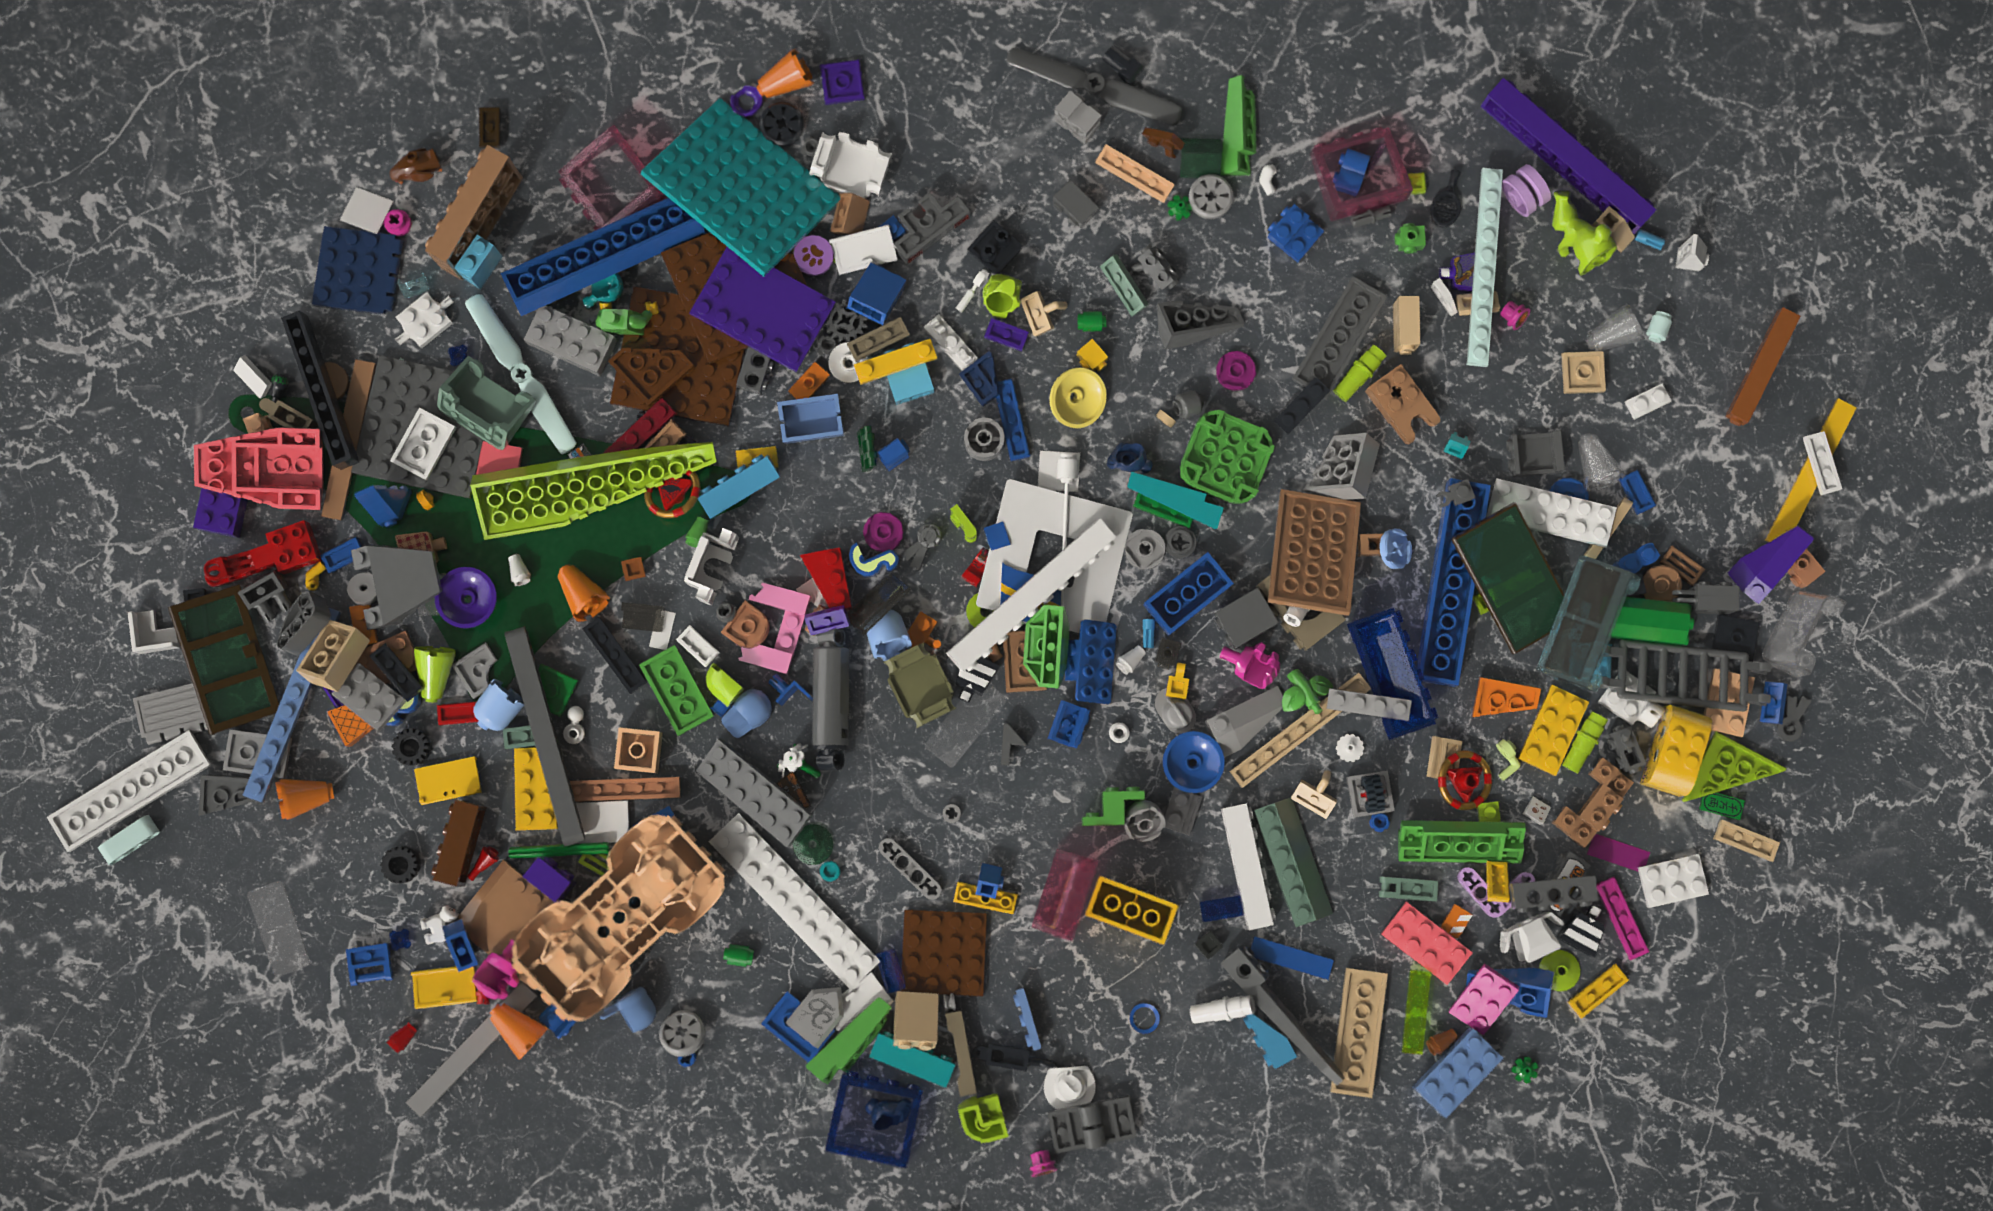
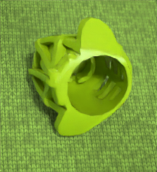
[983,274,1022,319]

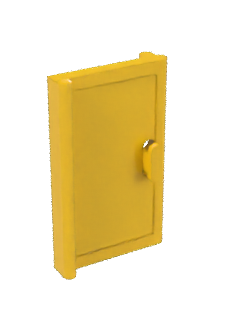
[414,756,482,805]
[411,966,477,1009]

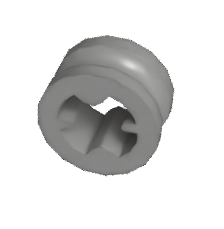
[943,804,961,823]
[943,993,956,1013]

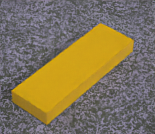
[1568,964,1629,1019]

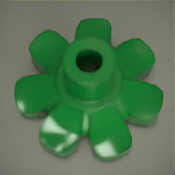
[1167,195,1192,221]
[1511,1056,1538,1083]

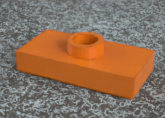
[788,362,830,399]

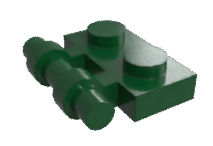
[857,426,878,472]

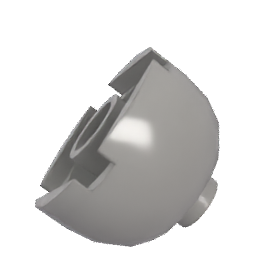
[1124,800,1166,842]

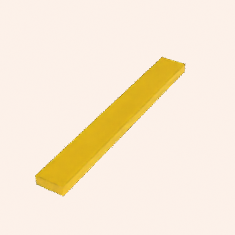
[1765,398,1856,542]

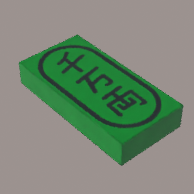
[1699,793,1745,820]

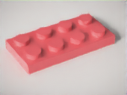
[1381,901,1473,985]

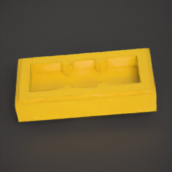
[1486,861,1510,902]

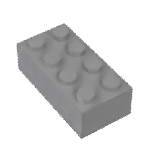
[524,305,617,377]

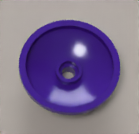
[435,567,497,628]

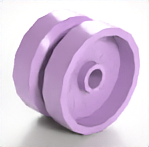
[1502,164,1551,217]

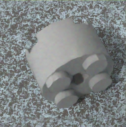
[964,417,1005,461]

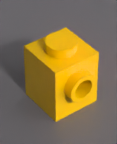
[1077,339,1108,372]

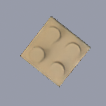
[1562,351,1606,394]

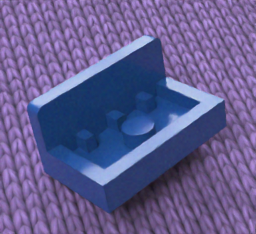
[1047,700,1090,748]

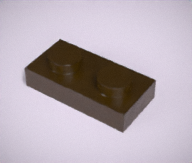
[479,107,501,149]

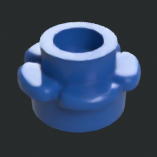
[1369,813,1390,832]

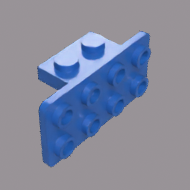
[1065,619,1116,704]

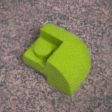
[706,663,744,707]
[958,1093,1009,1143]

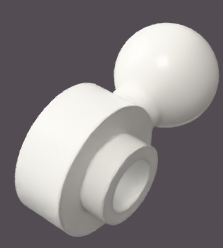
[563,706,585,744]

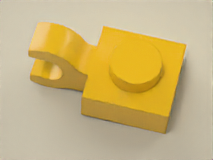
[1165,663,1189,700]

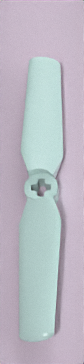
[465,294,576,454]

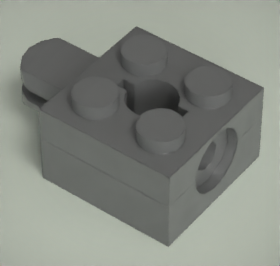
[1672,582,1739,615]

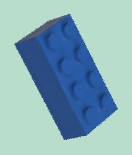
[1143,552,1234,637]

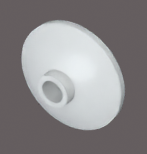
[829,342,869,383]

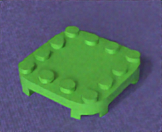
[1180,410,1274,504]

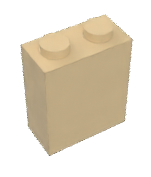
[1393,296,1420,355]
[893,991,939,1050]

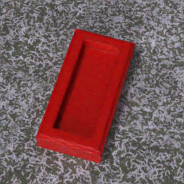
[437,701,478,726]

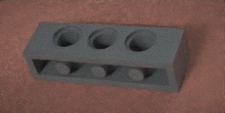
[1509,876,1598,913]

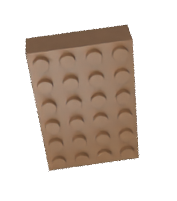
[425,145,523,280]

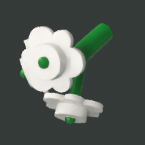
[777,743,821,779]

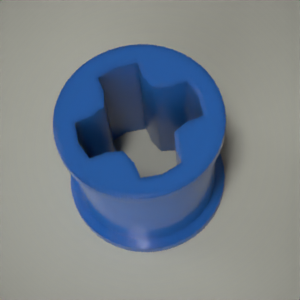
[710,699,731,718]
[678,1053,696,1067]

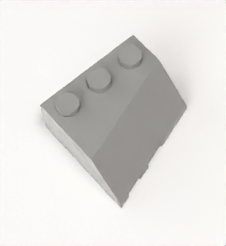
[1303,433,1380,500]

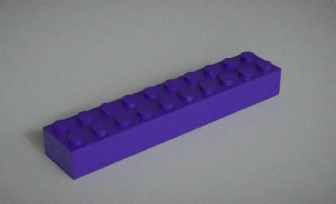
[1480,77,1656,235]

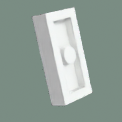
[1625,383,1671,420]

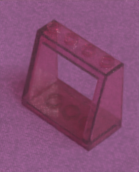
[558,125,665,231]
[1310,127,1413,222]
[1031,849,1099,942]

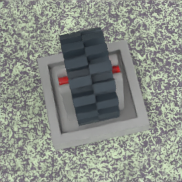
[1346,770,1395,818]

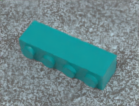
[869,1030,956,1088]

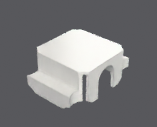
[809,132,892,199]
[684,528,739,606]

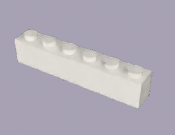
[1221,803,1276,930]

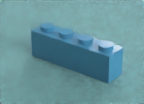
[698,454,781,519]

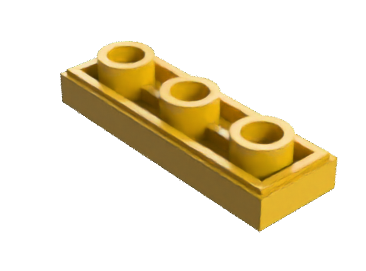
[953,882,1018,914]

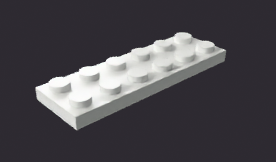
[1486,478,1617,548]

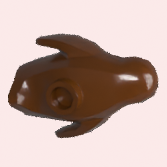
[389,148,442,184]

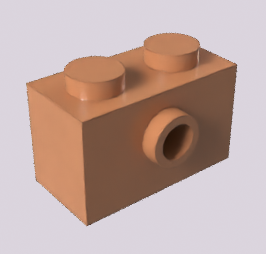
[1787,548,1825,588]

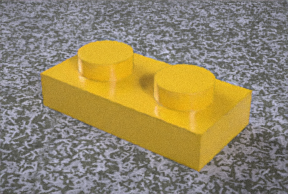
[736,446,779,468]

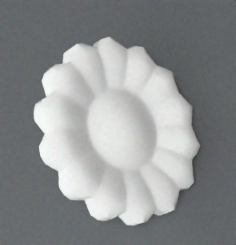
[1336,734,1364,762]

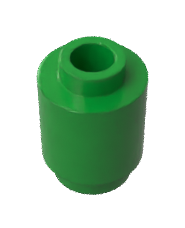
[1077,311,1106,332]
[723,944,754,967]

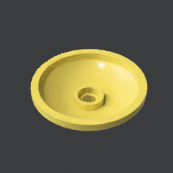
[1050,367,1106,428]

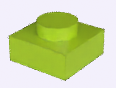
[1477,801,1501,822]

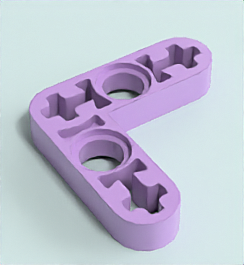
[1457,867,1535,917]

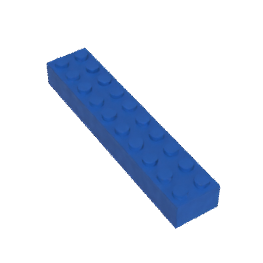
[500,198,705,316]
[1414,478,1491,687]

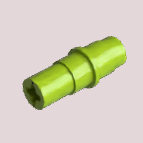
[1333,345,1386,402]
[1562,711,1608,774]

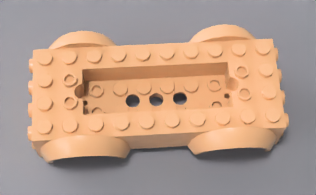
[512,815,725,1021]

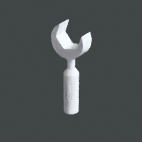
[956,269,990,313]

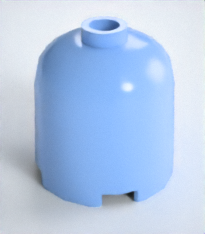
[865,609,912,661]
[474,679,524,731]

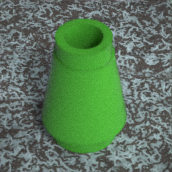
[685,517,709,548]

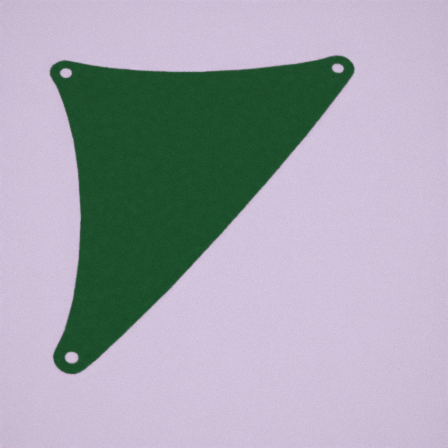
[228,394,751,702]

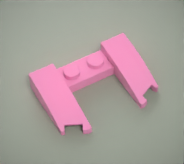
[736,583,811,675]

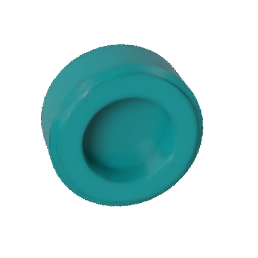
[820,861,841,882]

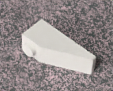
[1676,234,1709,271]

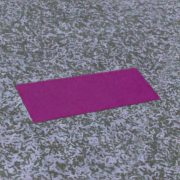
[1587,834,1650,872]

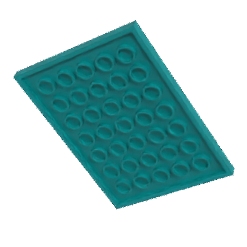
[641,98,841,277]

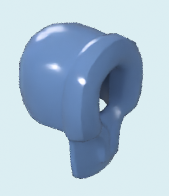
[721,689,772,738]
[600,987,656,1032]

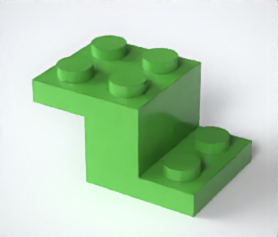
[1082,787,1145,826]

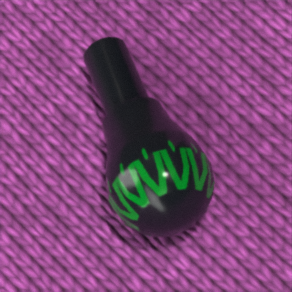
[270,374,289,403]

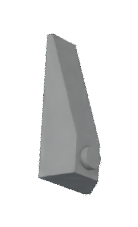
[1205,686,1283,758]

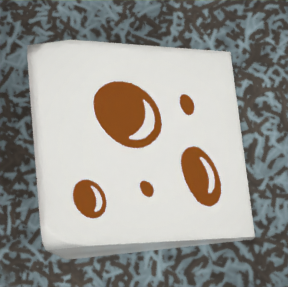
[1523,796,1551,825]

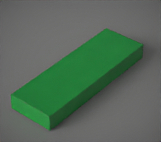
[1133,493,1193,529]

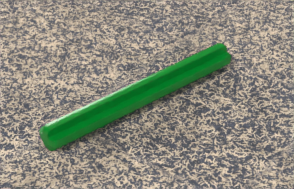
[508,842,609,858]

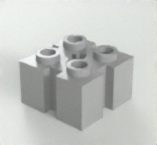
[1054,91,1102,144]

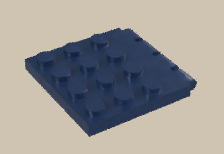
[312,226,403,315]

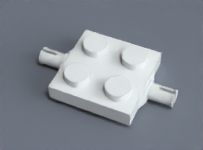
[395,292,454,349]

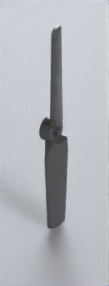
[1007,47,1182,125]

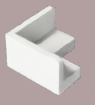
[128,610,180,654]

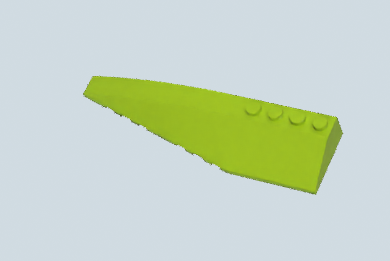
[470,442,717,540]

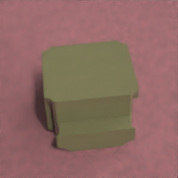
[883,642,957,729]

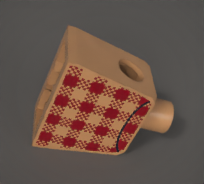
[395,532,447,563]

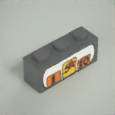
[1535,852,1591,918]

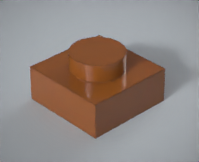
[621,557,646,581]

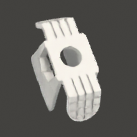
[1500,912,1564,963]

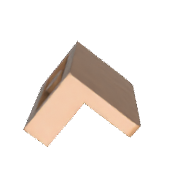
[830,193,870,235]

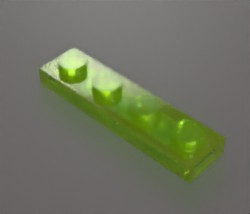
[1401,970,1431,1055]

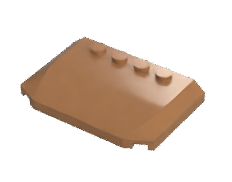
[458,860,600,991]

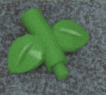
[1282,669,1333,715]

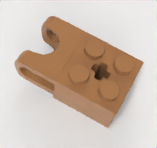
[1365,364,1440,445]

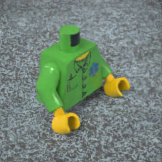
[595,301,659,335]

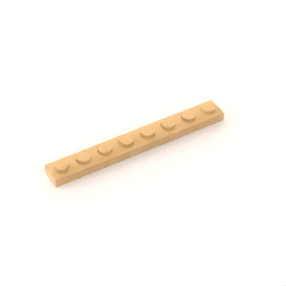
[1230,673,1371,788]

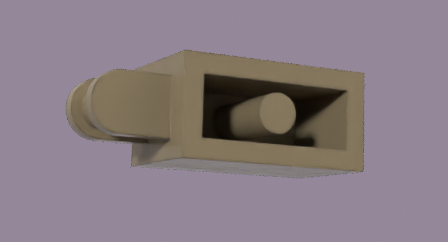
[259,398,318,429]

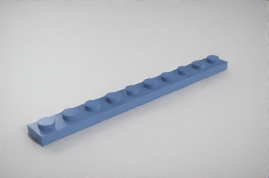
[242,608,341,803]

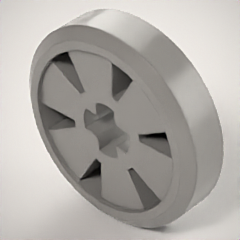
[1189,174,1233,219]
[659,1010,706,1057]

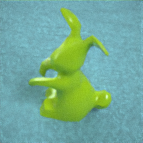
[1552,190,1617,276]

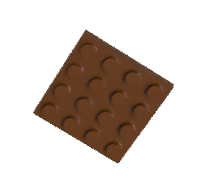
[901,910,987,996]

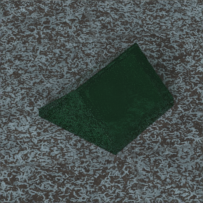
[1180,138,1222,178]

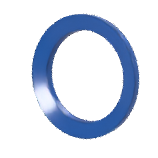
[1129,1003,1160,1034]

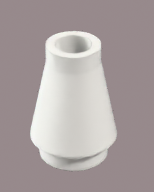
[508,554,531,586]
[1116,645,1146,675]

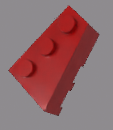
[800,547,852,611]

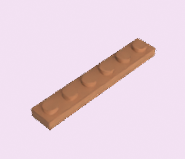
[570,777,681,802]

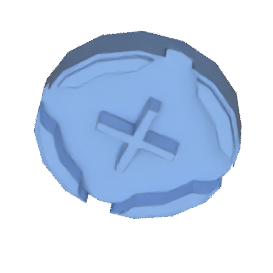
[1380,528,1412,569]

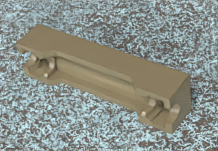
[945,1010,977,1097]

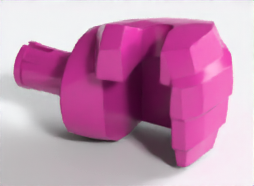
[1220,642,1280,689]
[472,939,520,1000]

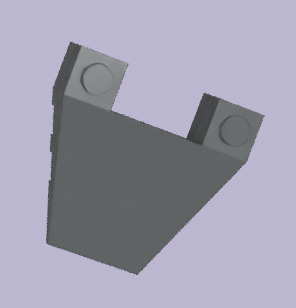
[351,545,442,630]

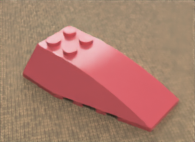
[194,427,324,510]

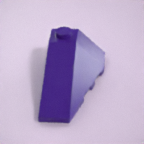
[1727,525,1814,604]

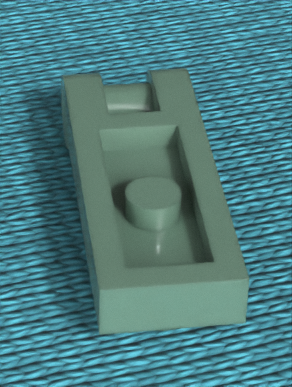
[1379,877,1438,902]

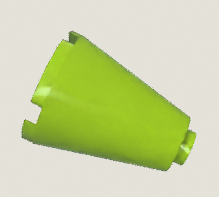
[414,646,455,703]

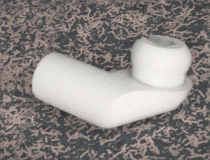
[1259,165,1277,196]

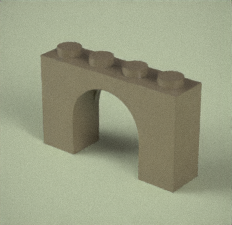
[1256,575,1346,651]

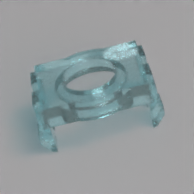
[397,272,429,299]

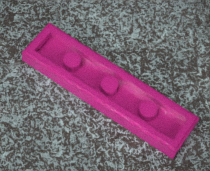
[1596,876,1649,960]

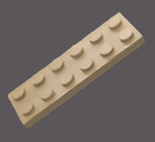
[1330,968,1388,1098]

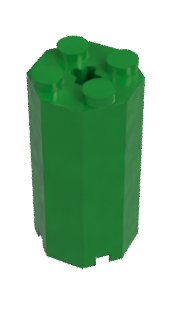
[1598,595,1694,645]

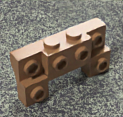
[1551,757,1634,848]

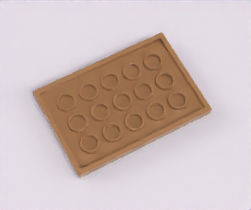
[1268,489,1361,616]

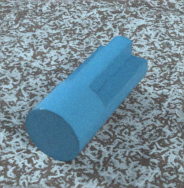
[1634,229,1665,250]
[1143,619,1155,648]

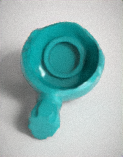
[583,273,624,309]

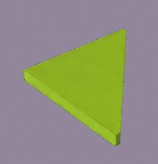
[1682,731,1787,802]

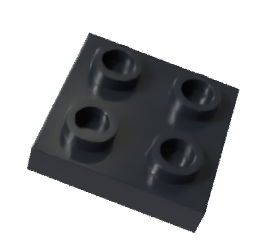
[967,220,1023,275]

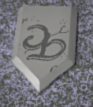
[785,987,844,1049]

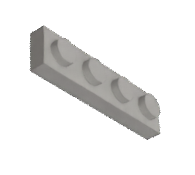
[1327,689,1412,721]

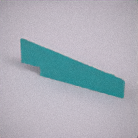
[1127,472,1224,529]

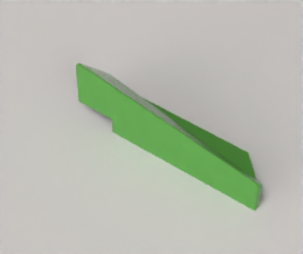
[1220,75,1256,176]
[806,997,892,1084]

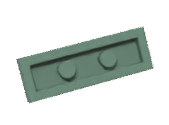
[1100,254,1149,316]

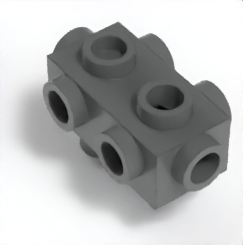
[1131,244,1180,290]
[1607,724,1647,774]

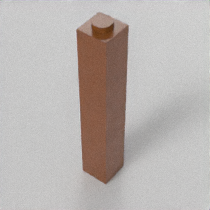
[1725,307,1801,426]

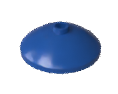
[1163,731,1225,793]

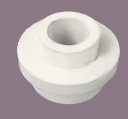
[1109,723,1130,743]

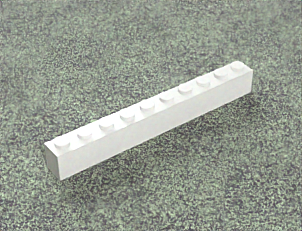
[946,518,1116,672]

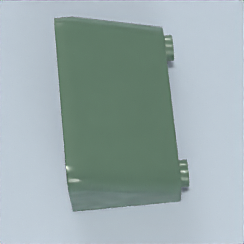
[437,356,536,450]

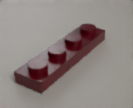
[604,398,677,453]

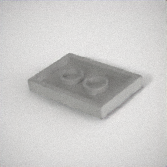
[332,663,406,732]
[223,729,292,779]

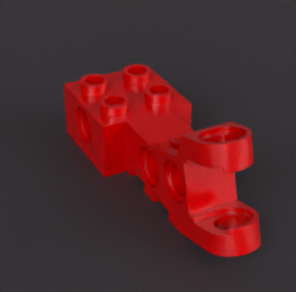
[203,520,322,587]

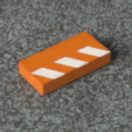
[1440,904,1473,940]

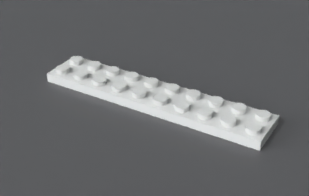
[709,813,880,989]

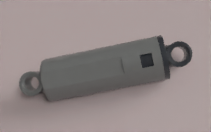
[812,628,850,771]

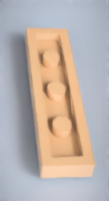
[1095,145,1175,203]

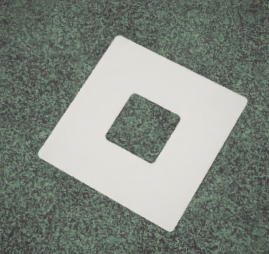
[976,479,1132,633]

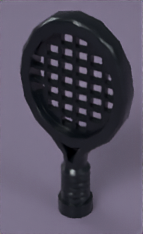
[1430,169,1461,228]

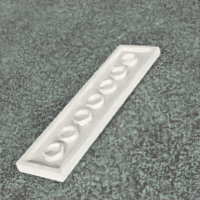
[47,730,211,852]

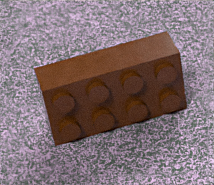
[431,800,487,887]

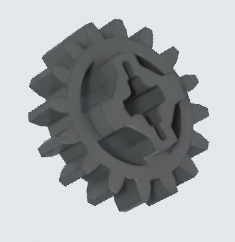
[824,299,868,343]

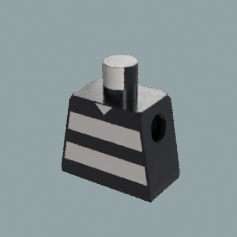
[955,657,1000,703]
[1556,905,1605,958]

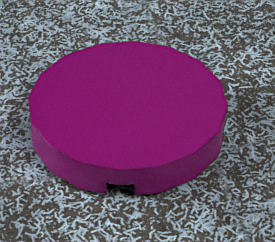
[1216,351,1256,391]
[863,512,904,553]

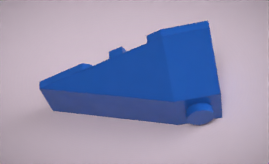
[354,485,412,528]
[1466,968,1554,1018]

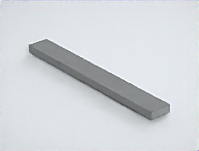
[406,982,538,1117]

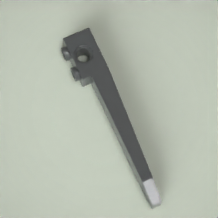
[1220,944,1345,1085]

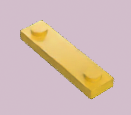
[854,339,937,385]

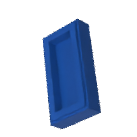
[1618,470,1656,515]
[320,537,362,574]

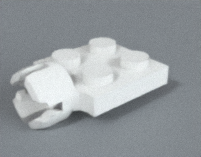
[1598,671,1665,728]

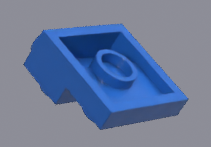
[1267,204,1324,262]

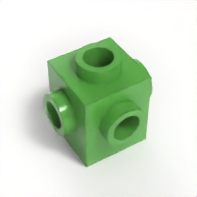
[1395,223,1426,254]

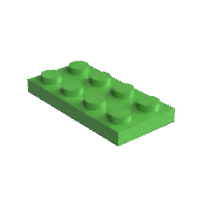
[639,645,715,736]

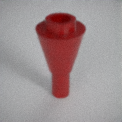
[467,846,499,881]

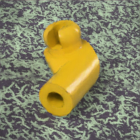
[305,561,326,591]

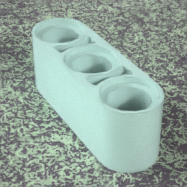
[98,815,160,865]

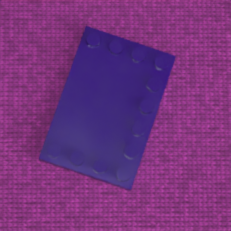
[690,247,836,373]

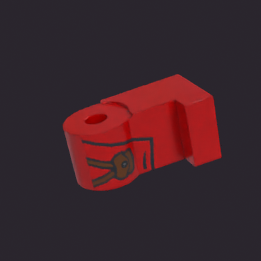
[962,547,989,588]

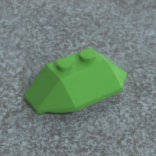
[1023,605,1070,688]

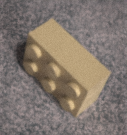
[296,620,370,692]

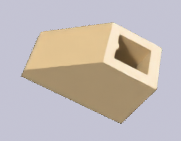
[1592,206,1635,252]

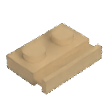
[1427,736,1462,781]

